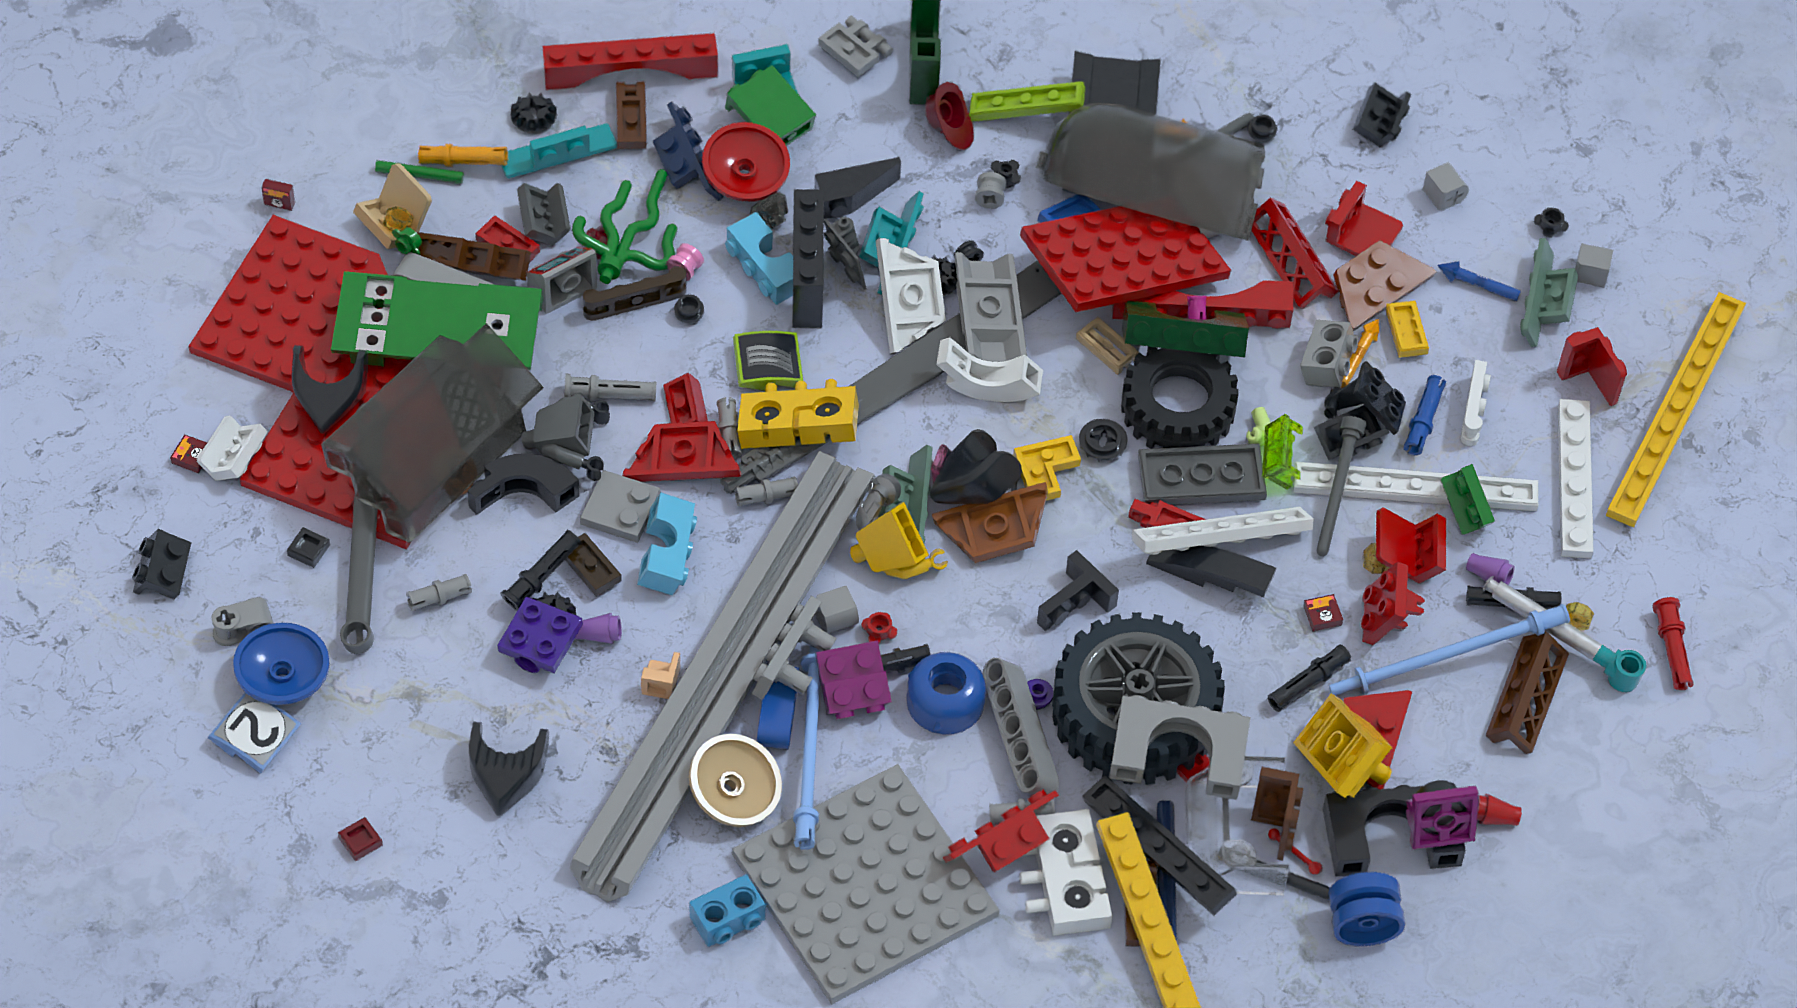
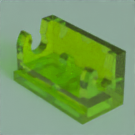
[1262,414,1303,490]

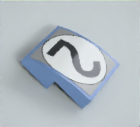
[208,693,301,774]

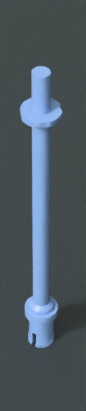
[1329,604,1570,696]
[793,646,820,850]

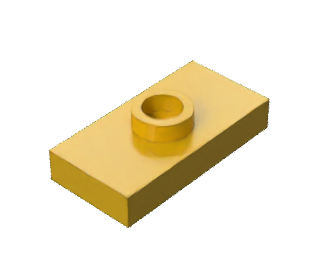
[1385,300,1429,358]

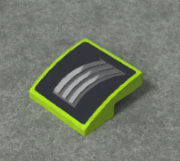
[733,331,803,391]

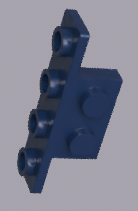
[653,101,724,201]

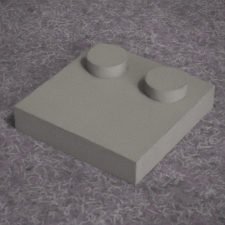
[580,470,660,543]

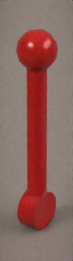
[1268,828,1323,874]

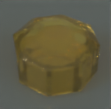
[383,206,414,232]
[1362,543,1389,574]
[1566,602,1594,631]

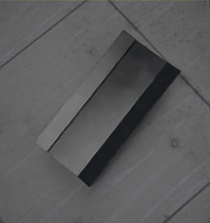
[1062,51,1161,200]

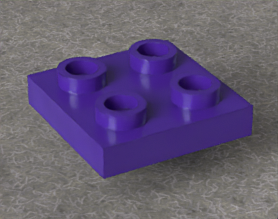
[497,597,583,674]

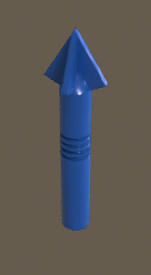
[1437,261,1521,302]

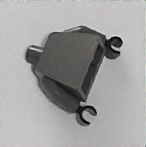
[521,393,610,481]

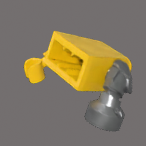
[850,474,948,579]

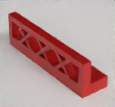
[1245,197,1339,309]

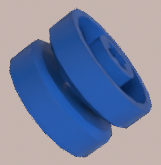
[1328,872,1405,946]

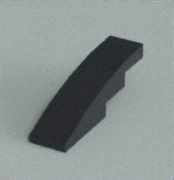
[1146,545,1276,598]

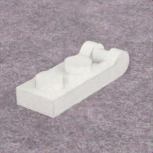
[1460,360,1491,446]

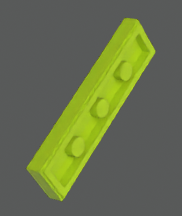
[969,81,1085,122]

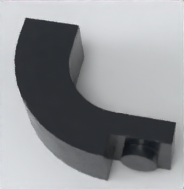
[467,454,580,515]

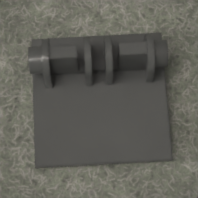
[824,217,867,290]

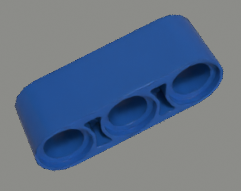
[757,667,800,750]

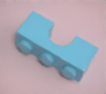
[725,212,793,305]
[637,492,697,595]

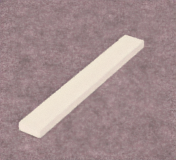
[1293,462,1538,512]

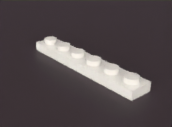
[1558,399,1593,559]
[1132,507,1314,555]

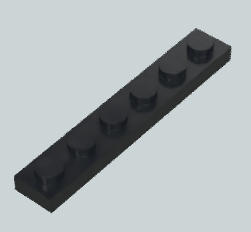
[1082,775,1237,916]

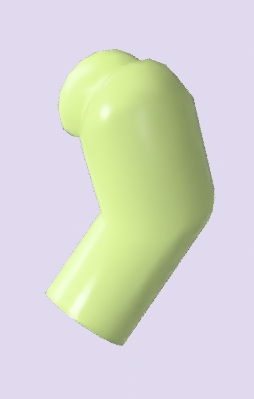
[1246,407,1274,446]

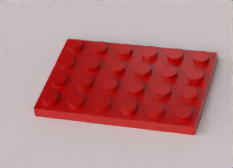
[1020,195,1231,312]

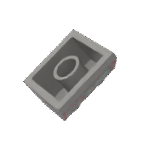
[527,246,597,314]

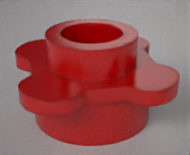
[861,612,898,643]

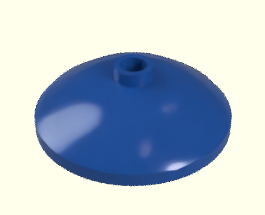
[233,623,330,705]

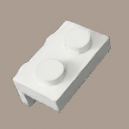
[197,416,268,481]

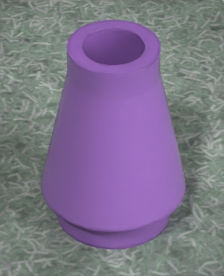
[1466,553,1515,585]
[575,613,622,644]

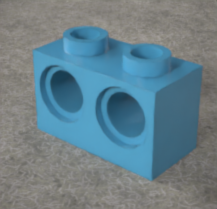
[689,874,765,947]

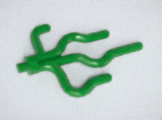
[572,169,678,284]

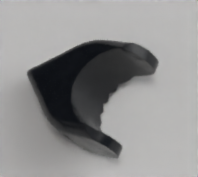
[291,345,368,434]
[929,429,1022,504]
[469,721,549,816]

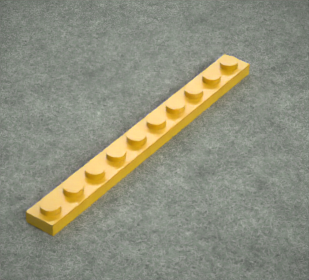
[1606,292,1746,528]

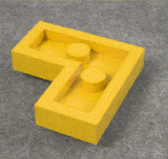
[1013,435,1081,501]

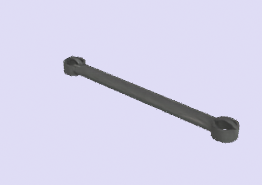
[340,402,388,654]

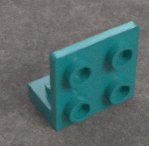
[732,44,798,93]

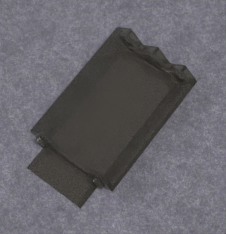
[321,323,544,543]

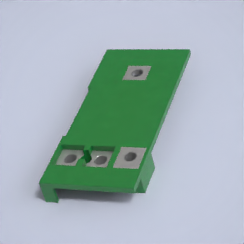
[331,271,543,371]

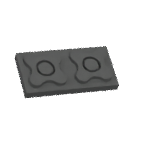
[1138,444,1267,505]

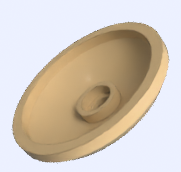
[689,734,782,827]

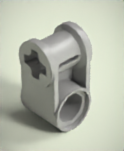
[211,597,273,646]

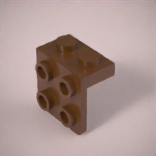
[1251,766,1303,861]

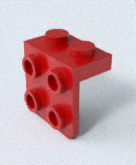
[1325,180,1403,256]
[1556,327,1627,406]
[1376,507,1446,584]

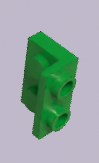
[1440,464,1495,535]

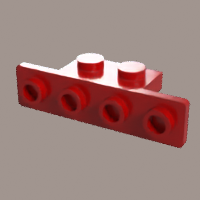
[942,789,1059,873]

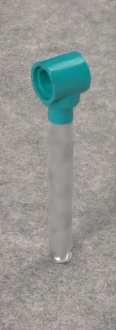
[1483,576,1646,692]

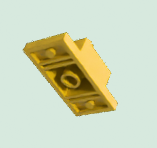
[1293,693,1392,798]

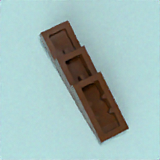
[416,232,532,281]

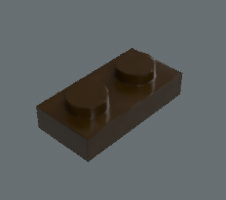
[565,533,622,597]

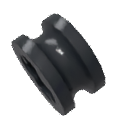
[954,240,984,261]

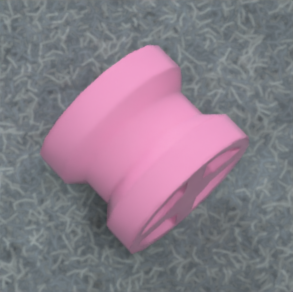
[666,243,704,281]

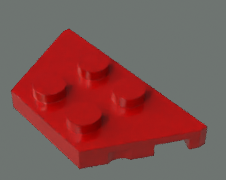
[622,421,741,482]
[1343,690,1413,789]

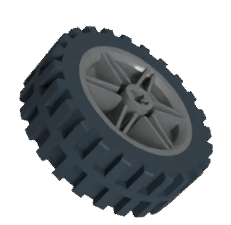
[1052,612,1225,785]

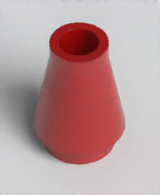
[1477,793,1522,826]

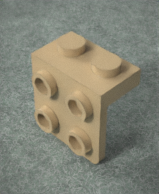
[353,163,432,249]

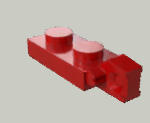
[1128,499,1206,528]

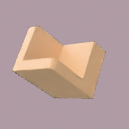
[641,652,681,699]

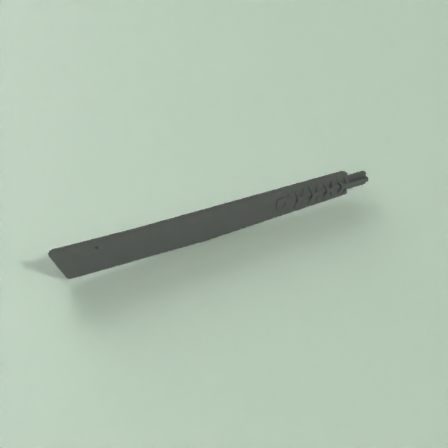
[720,260,1062,494]

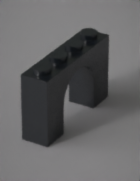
[792,189,824,328]
[1322,785,1466,877]

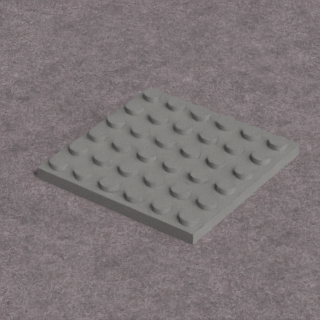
[732,764,1000,1005]

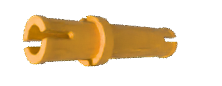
[418,143,508,167]

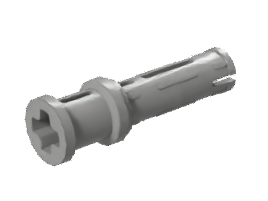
[564,373,656,402]

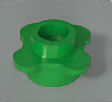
[392,227,422,255]

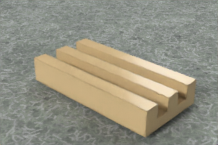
[1076,317,1139,375]

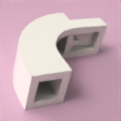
[937,337,1043,402]

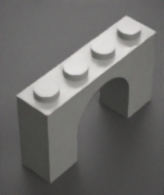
[1109,695,1250,800]

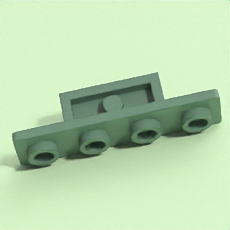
[1520,238,1578,347]
[878,445,933,544]

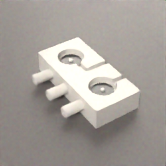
[1019,809,1112,936]

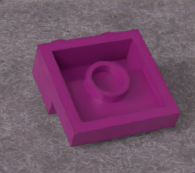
[815,640,892,719]

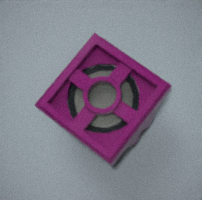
[1406,780,1479,850]

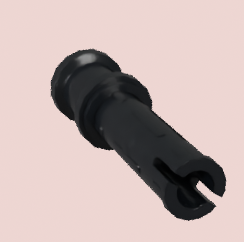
[500,529,582,611]

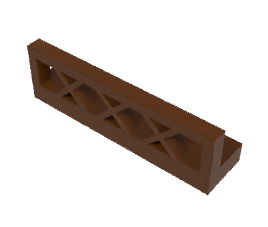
[1485,631,1569,754]

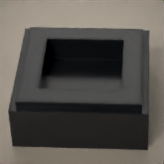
[287,527,330,568]

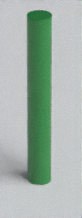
[375,160,464,184]

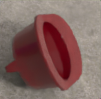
[925,82,974,150]

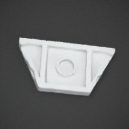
[875,238,946,354]

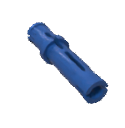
[1403,375,1446,455]

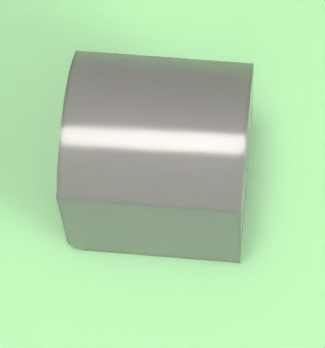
[1423,162,1469,211]
[1575,243,1613,288]
[815,586,859,634]

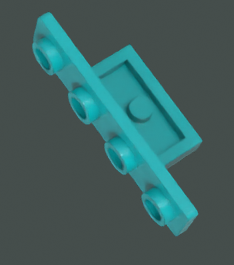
[501,123,617,179]
[859,191,924,296]

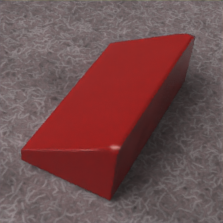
[663,372,708,423]

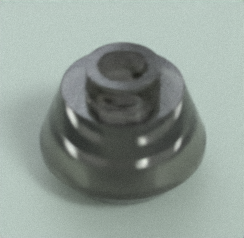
[750,191,789,229]

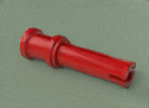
[1652,597,1694,690]

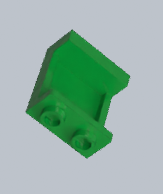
[725,65,816,146]

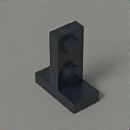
[1037,550,1119,631]

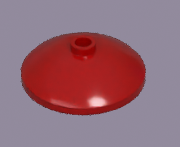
[702,122,790,202]

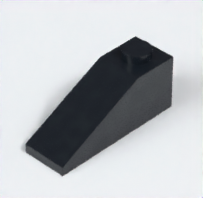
[814,157,901,219]

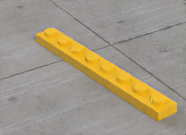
[1096,812,1201,1008]

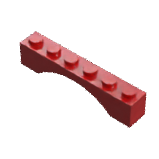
[542,33,718,90]
[1112,280,1293,329]

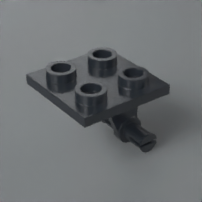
[1324,361,1406,435]

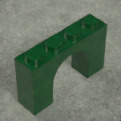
[909,0,941,105]
[1122,300,1249,358]

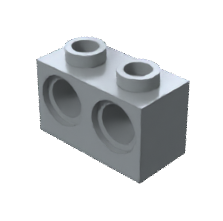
[1300,320,1358,387]

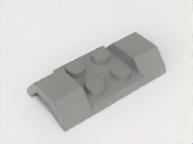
[954,252,1027,362]

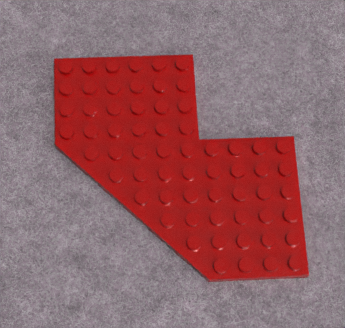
[189,215,461,550]

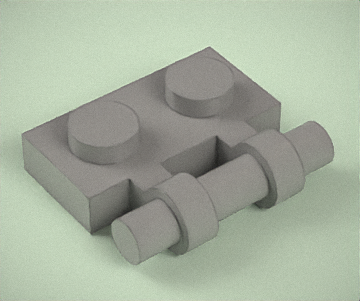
[818,16,893,77]

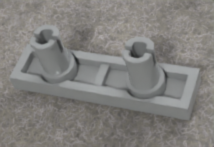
[752,596,837,700]

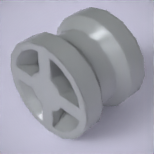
[975,172,1006,209]

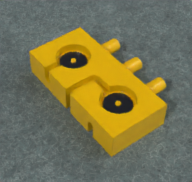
[737,379,859,449]

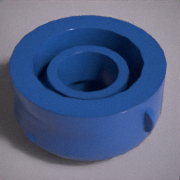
[906,652,986,734]

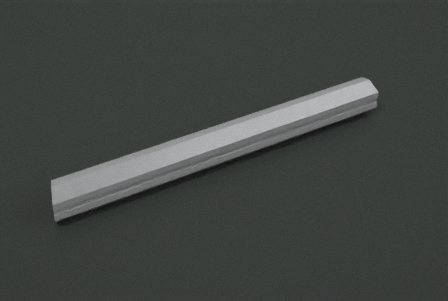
[570,451,876,902]

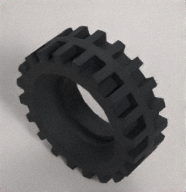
[1121,346,1239,449]

